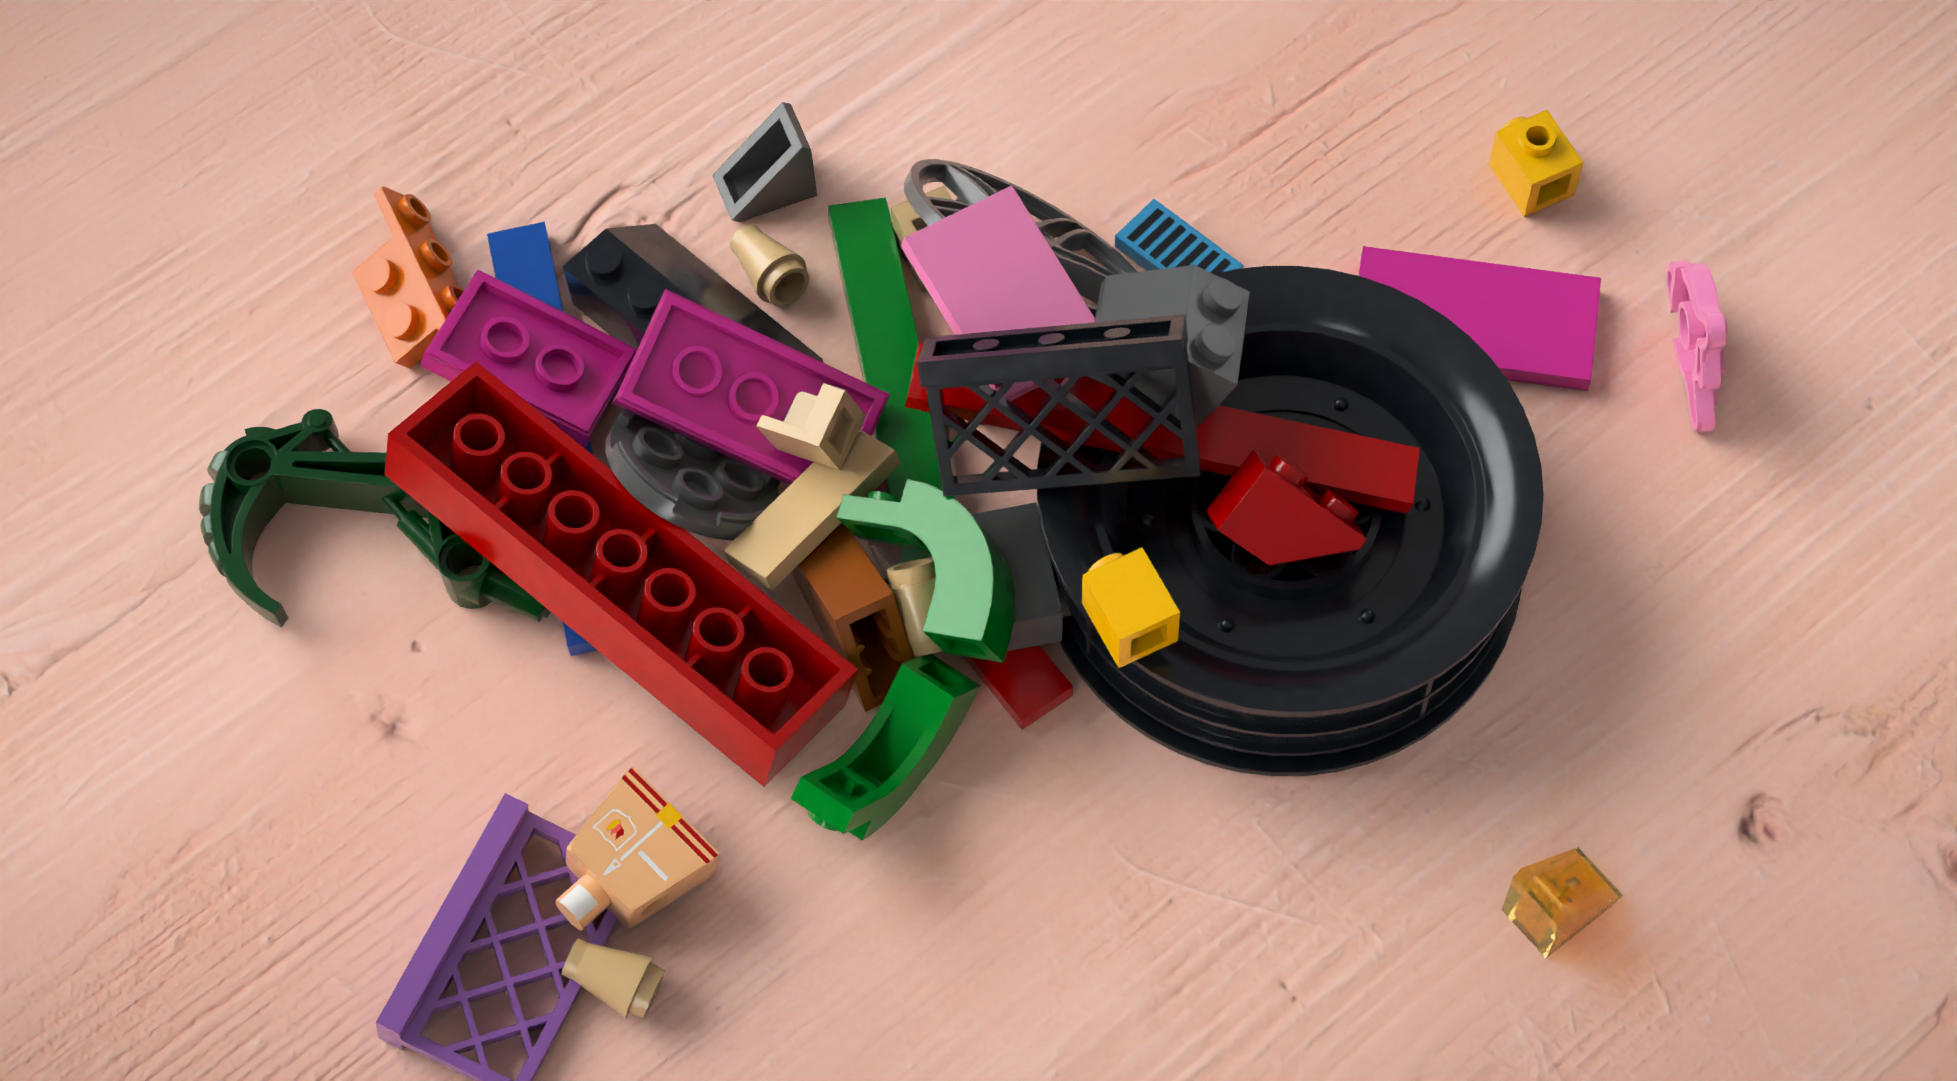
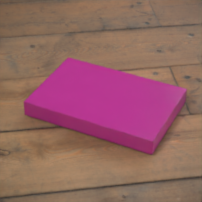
[421,270,637,448]

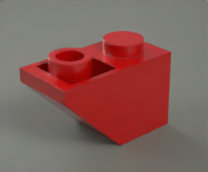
[1206,449,1367,566]

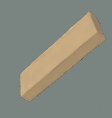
[723,430,901,591]

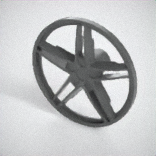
[904,159,1138,318]

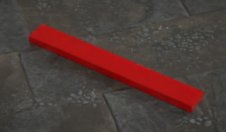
[905,341,1420,514]

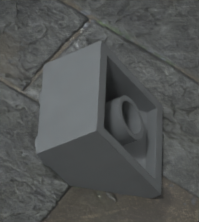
[1088,265,1250,428]

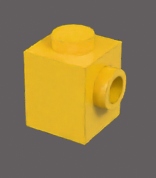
[1489,110,1584,217]
[1082,547,1180,668]

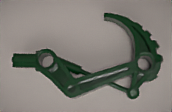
[199,409,551,628]

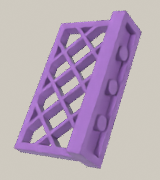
[376,793,619,1081]

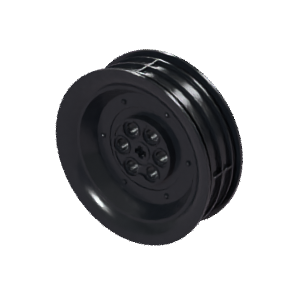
[1037,266,1544,776]

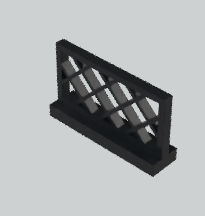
[917,314,1202,496]

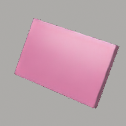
[901,185,1095,401]

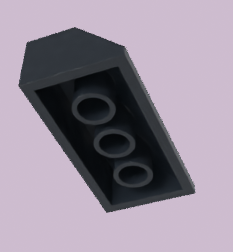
[562,224,823,362]

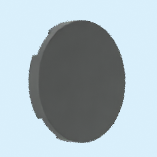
[605,409,781,541]

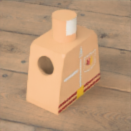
[555,766,720,930]

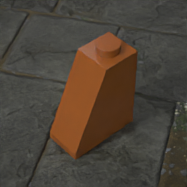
[792,523,914,712]

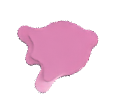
[1666,260,1727,432]

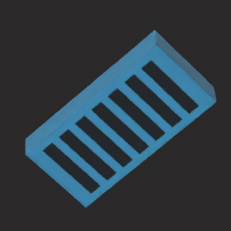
[1115,199,1244,274]

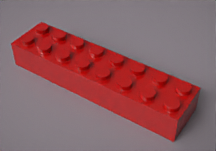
[385,361,858,787]

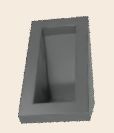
[712,102,817,222]

